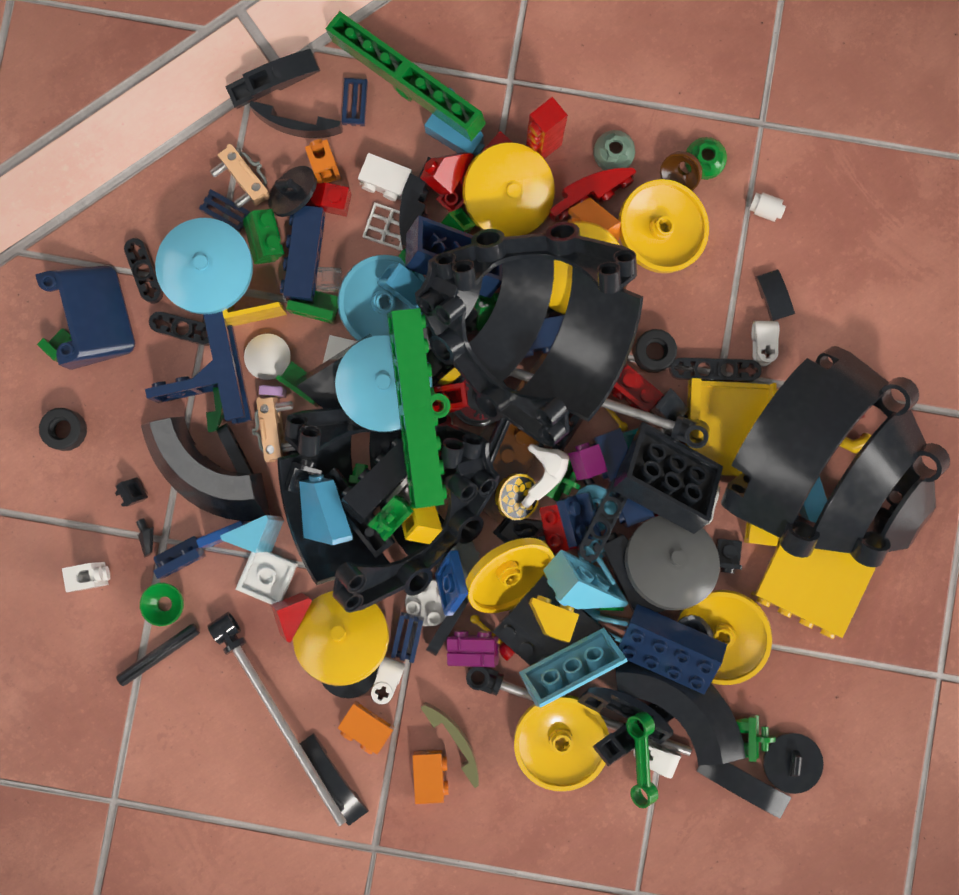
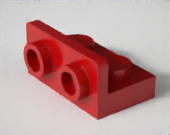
[611,365,663,413]
[540,504,578,553]

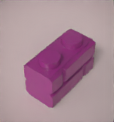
[447,630,499,667]

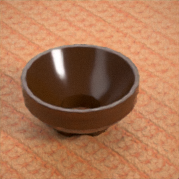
[660,151,703,191]

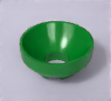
[685,137,727,180]
[140,583,184,626]

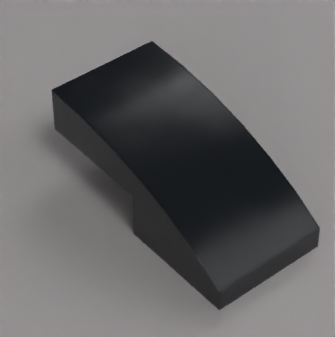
[755,269,795,321]

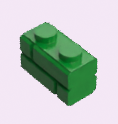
[243,209,284,264]

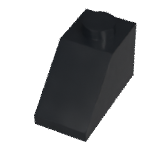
[650,388,689,422]

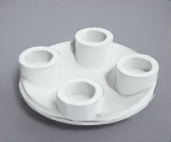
[244,334,291,380]
[405,579,446,626]

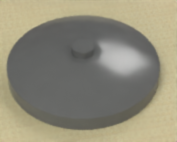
[625,515,720,610]

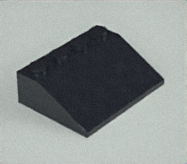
[612,422,723,534]
[493,574,616,696]

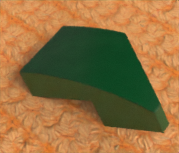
[206,387,224,432]

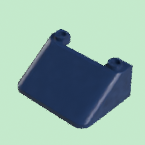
[35,265,136,370]

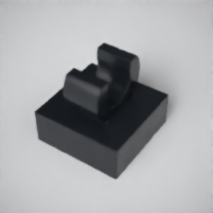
[115,477,148,507]

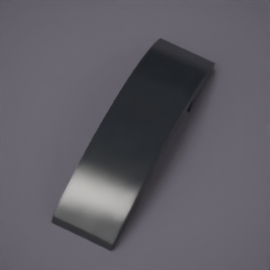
[250,101,343,138]
[577,687,674,744]
[593,703,674,767]
[299,733,369,826]
[696,763,792,818]

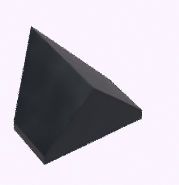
[492,517,544,543]

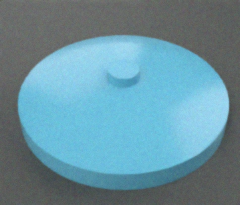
[155,218,253,314]
[337,255,425,341]
[335,335,432,432]

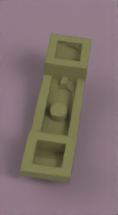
[421,702,479,788]

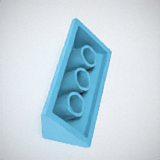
[220,515,284,553]
[519,628,627,708]

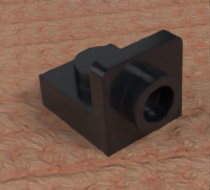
[284,460,323,494]
[716,539,742,574]

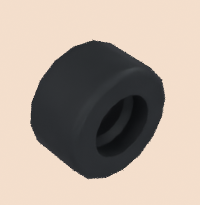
[633,329,677,373]
[39,408,87,451]

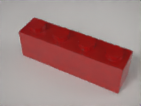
[526,96,568,159]

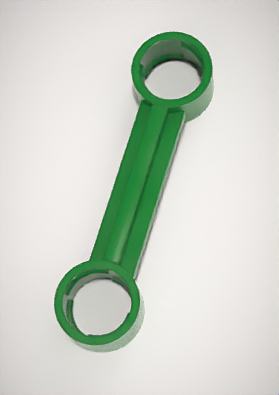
[626,712,659,809]

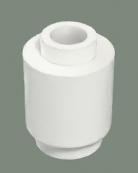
[749,193,786,222]

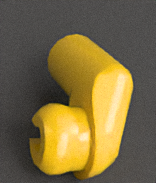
[839,433,872,453]

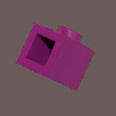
[568,442,608,480]

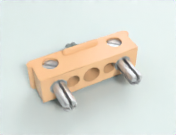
[210,144,270,208]
[252,397,295,462]

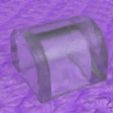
[316,267,342,293]

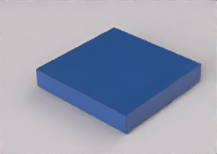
[196,521,249,548]
[435,550,468,616]

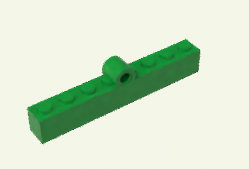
[325,11,486,142]
[387,308,450,509]

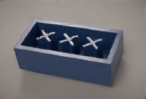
[405,215,502,298]
[618,604,727,694]

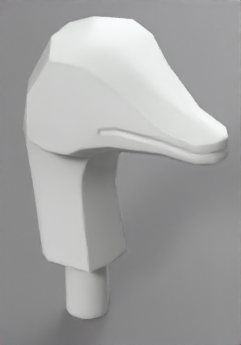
[521,444,569,508]

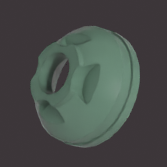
[593,130,635,170]

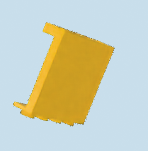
[685,378,779,476]
[751,542,876,639]

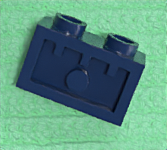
[556,492,602,548]
[153,536,206,579]

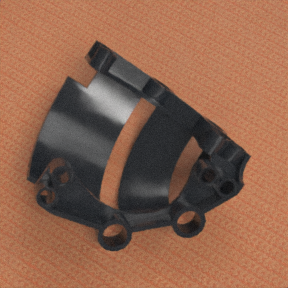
[415,222,643,447]
[721,346,950,567]
[278,407,500,613]

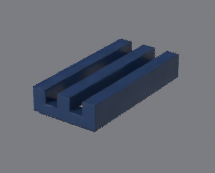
[341,78,368,126]
[199,189,250,233]
[391,612,424,663]

